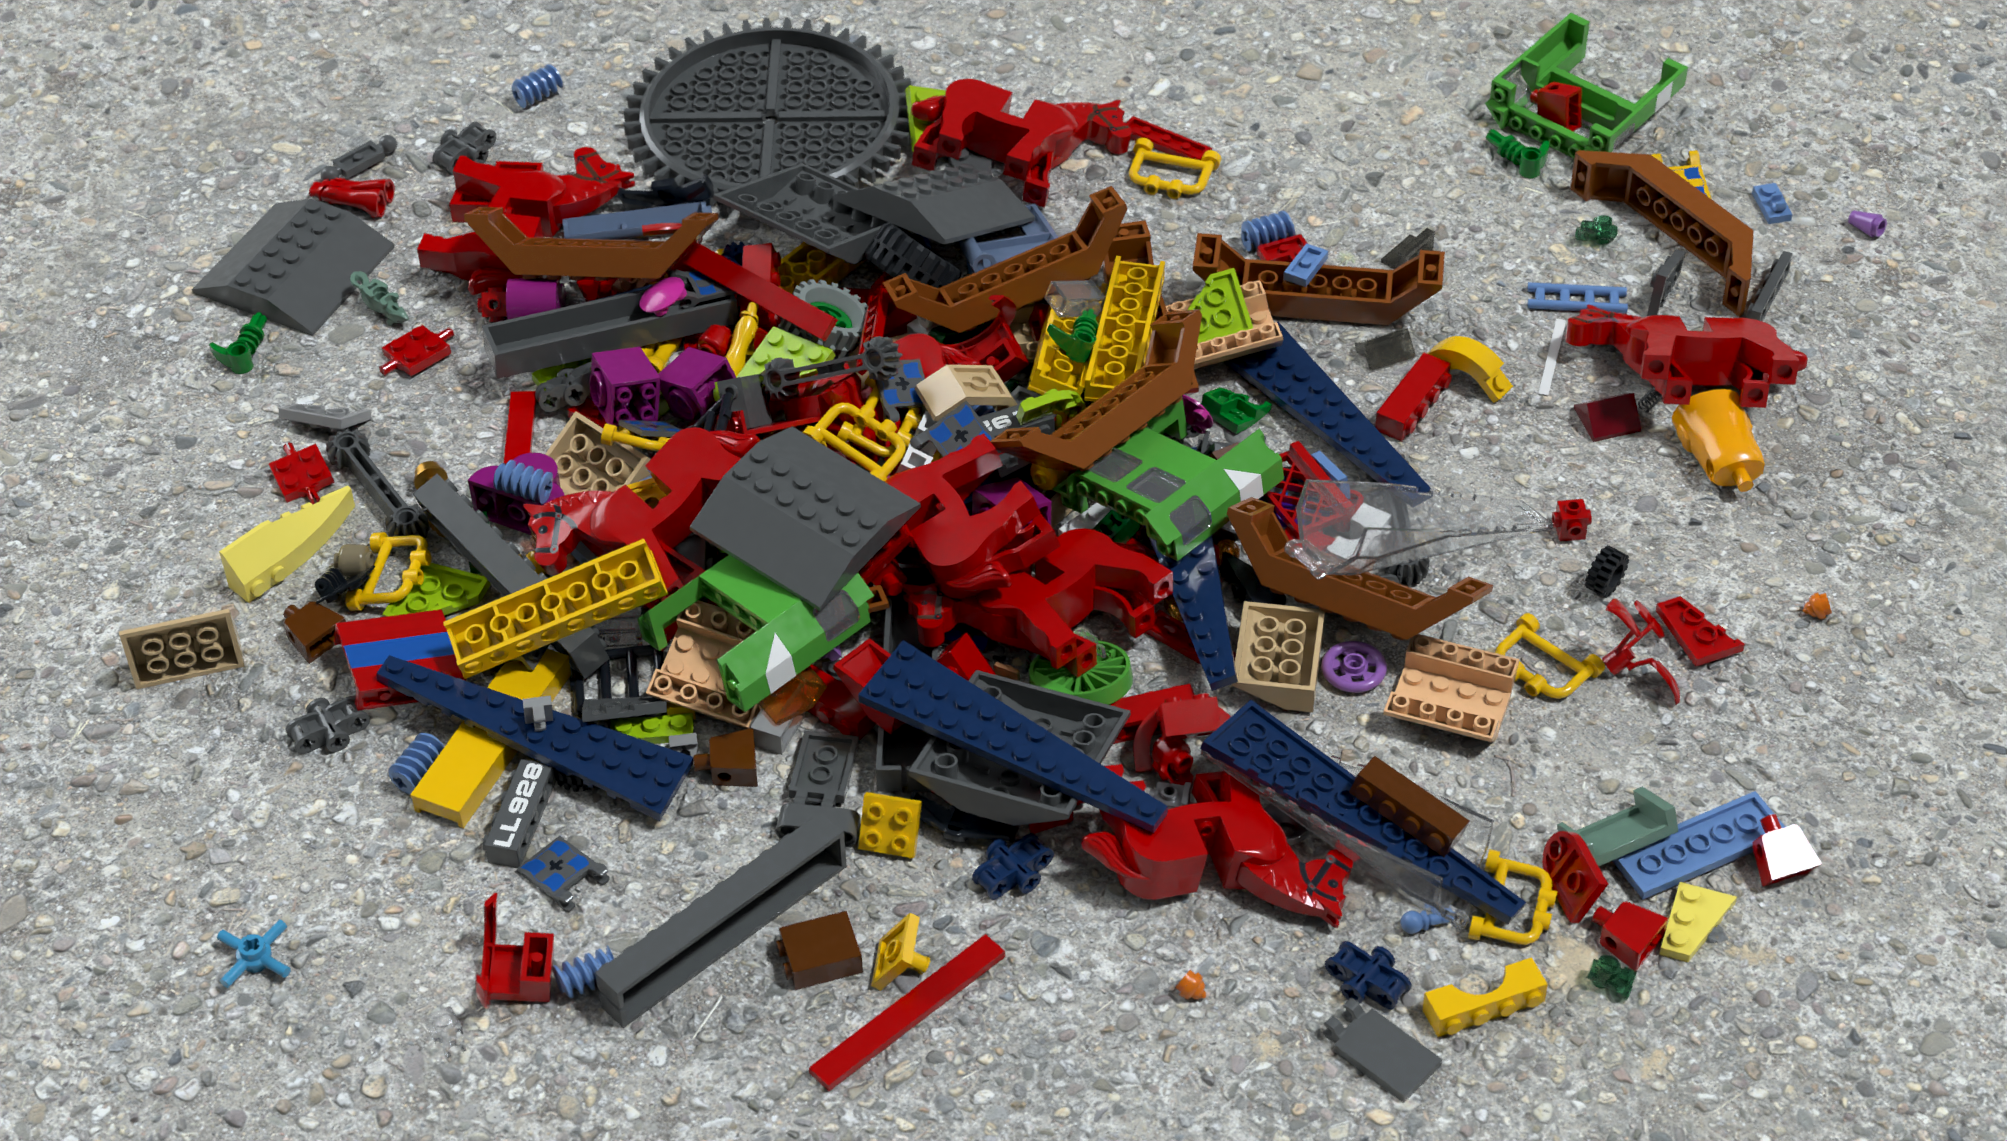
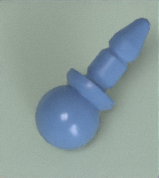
[1400,910,1456,934]

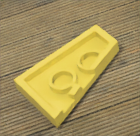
[1659,882,1737,962]

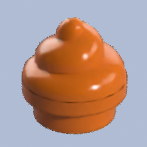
[1802,592,1832,619]
[1175,969,1206,999]

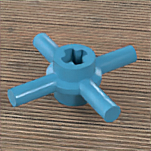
[217,920,291,988]

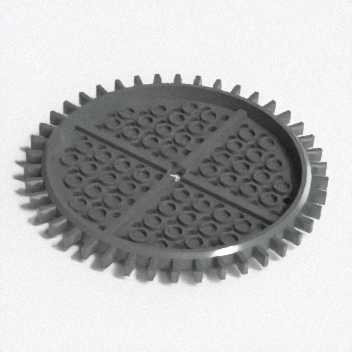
[623,17,911,213]

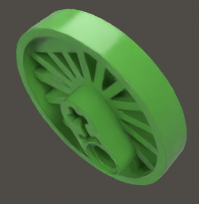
[1029,640,1133,705]

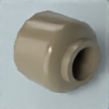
[334,544,374,578]

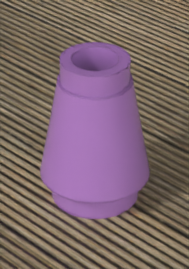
[1848,210,1887,237]

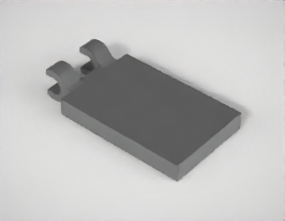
[789,731,859,807]
[1323,998,1442,1103]

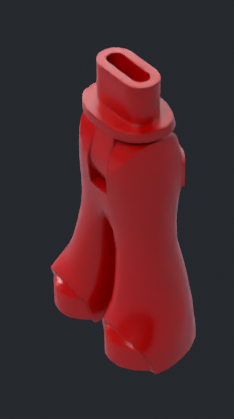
[309,177,395,218]
[820,372,880,463]

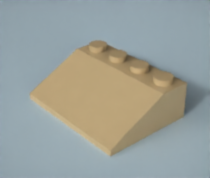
[546,411,651,495]
[1232,601,1325,712]
[119,609,245,690]

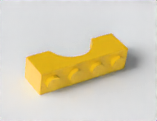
[1422,957,1548,1037]

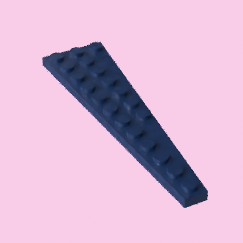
[1223,321,1432,508]
[1123,446,1238,691]
[858,640,1168,833]
[377,655,693,821]
[1200,700,1526,925]

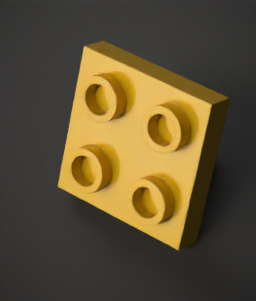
[858,792,922,858]

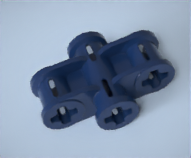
[972,833,1054,900]
[1324,941,1412,1010]

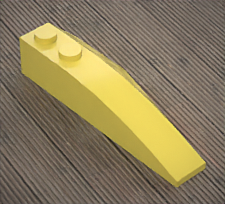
[219,486,355,603]

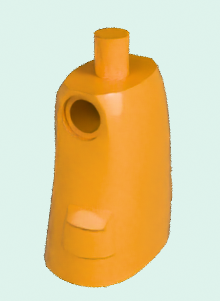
[1672,389,1765,492]

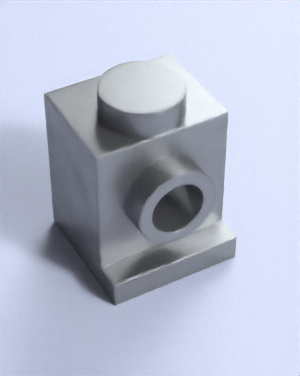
[1149,782,1191,810]

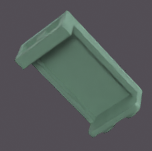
[1557,786,1679,866]

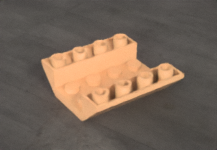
[1166,280,1283,369]
[646,600,768,729]
[1383,634,1520,742]

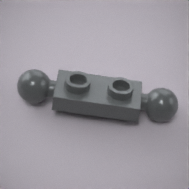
[320,135,397,181]

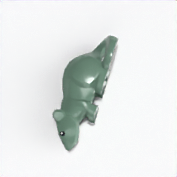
[350,271,409,325]

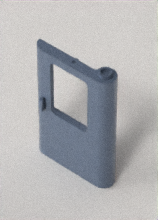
[562,201,712,241]
[956,204,1058,273]

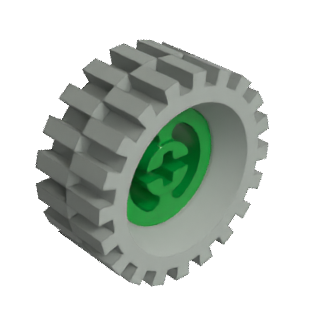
[780,279,867,360]

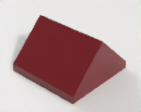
[1574,393,1641,442]

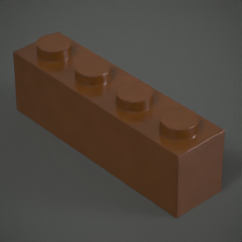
[1349,756,1470,857]

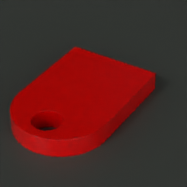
[1542,831,1609,923]

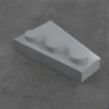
[279,403,371,432]

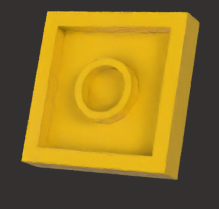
[871,913,930,991]

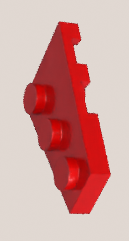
[1655,596,1745,667]

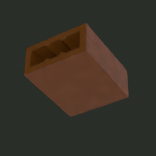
[775,911,863,990]

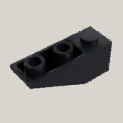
[1219,551,1286,606]

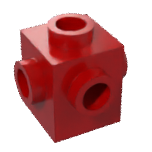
[477,287,507,322]
[1552,499,1592,542]

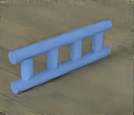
[1527,282,1628,314]

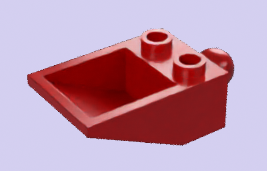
[833,638,905,734]

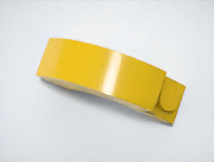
[1427,336,1513,403]

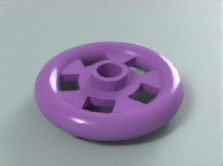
[1321,641,1387,693]

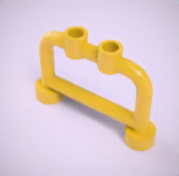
[1129,138,1222,199]
[837,375,922,457]
[802,403,906,481]
[601,423,671,451]
[345,532,432,611]
[1495,613,1605,699]
[1468,849,1557,945]

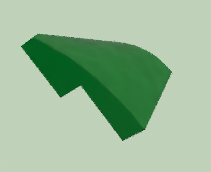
[1201,387,1272,434]

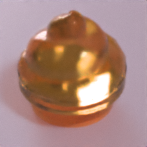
[1217,539,1240,564]

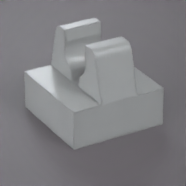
[523,696,553,732]
[669,733,698,761]

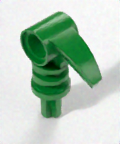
[1486,129,1549,179]
[1047,308,1099,363]
[209,312,267,374]

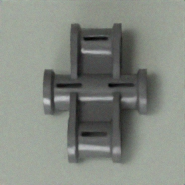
[432,121,496,174]
[535,362,592,412]
[286,696,370,754]

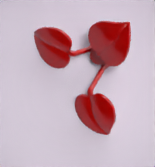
[1602,598,1680,705]

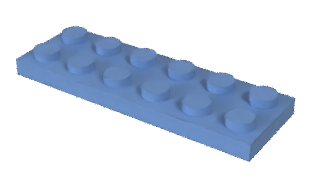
[1612,791,1785,900]

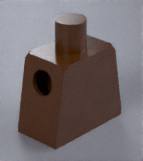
[283,601,346,664]
[693,728,758,787]

